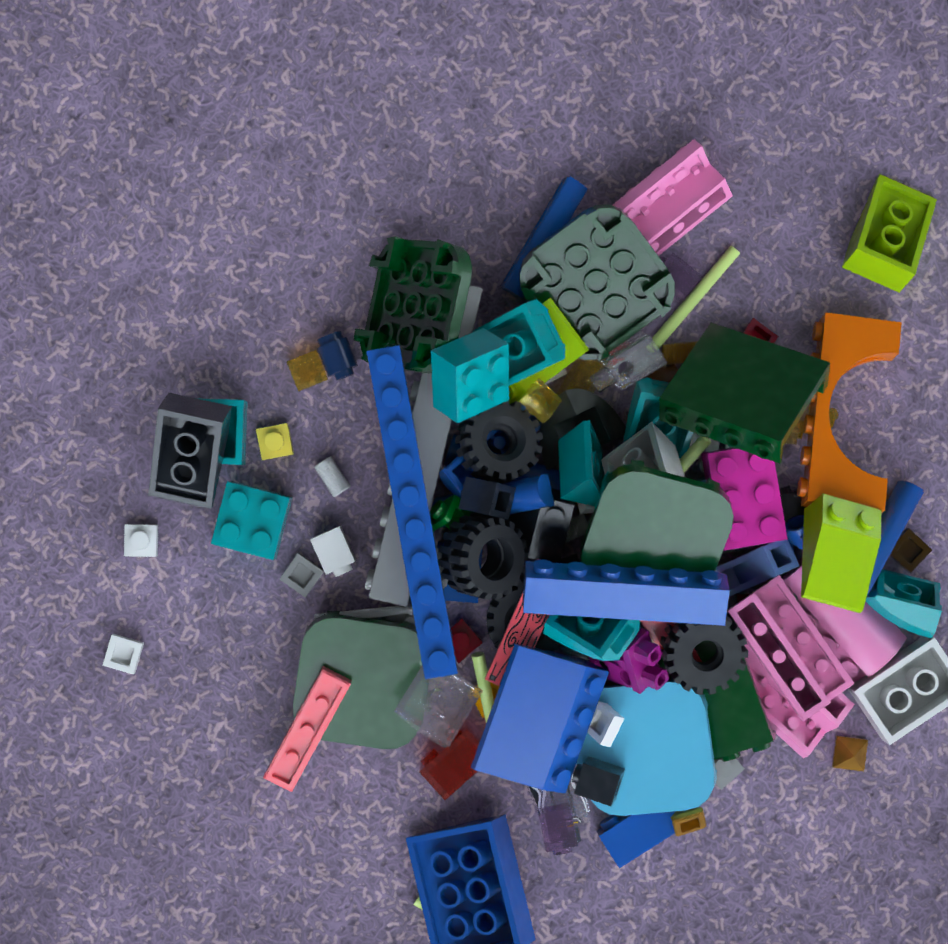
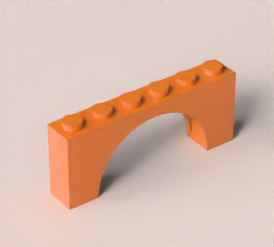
[797,312,902,513]

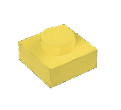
[256,423,294,460]

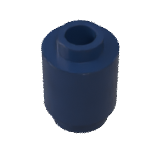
[317,331,358,381]

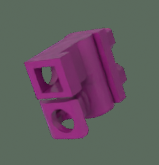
[588,627,669,694]

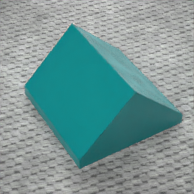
[558,420,604,507]

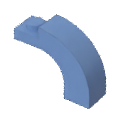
[715,540,800,596]

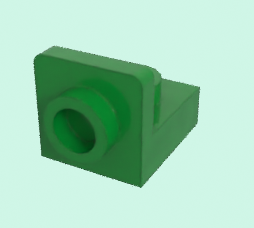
[430,494,478,532]

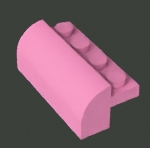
[612,139,733,256]
[781,557,907,683]
[727,575,855,721]
[744,641,855,758]

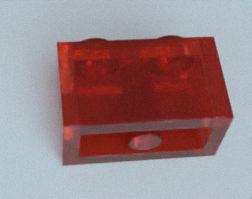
[419,725,480,800]

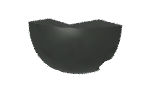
[540,389,626,470]

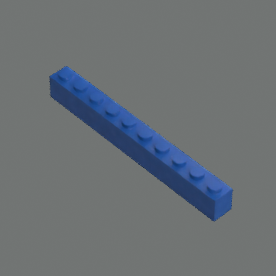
[367,345,458,680]

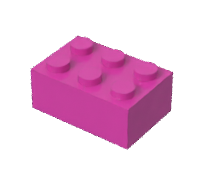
[701,448,788,551]

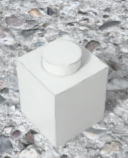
[310,526,356,577]

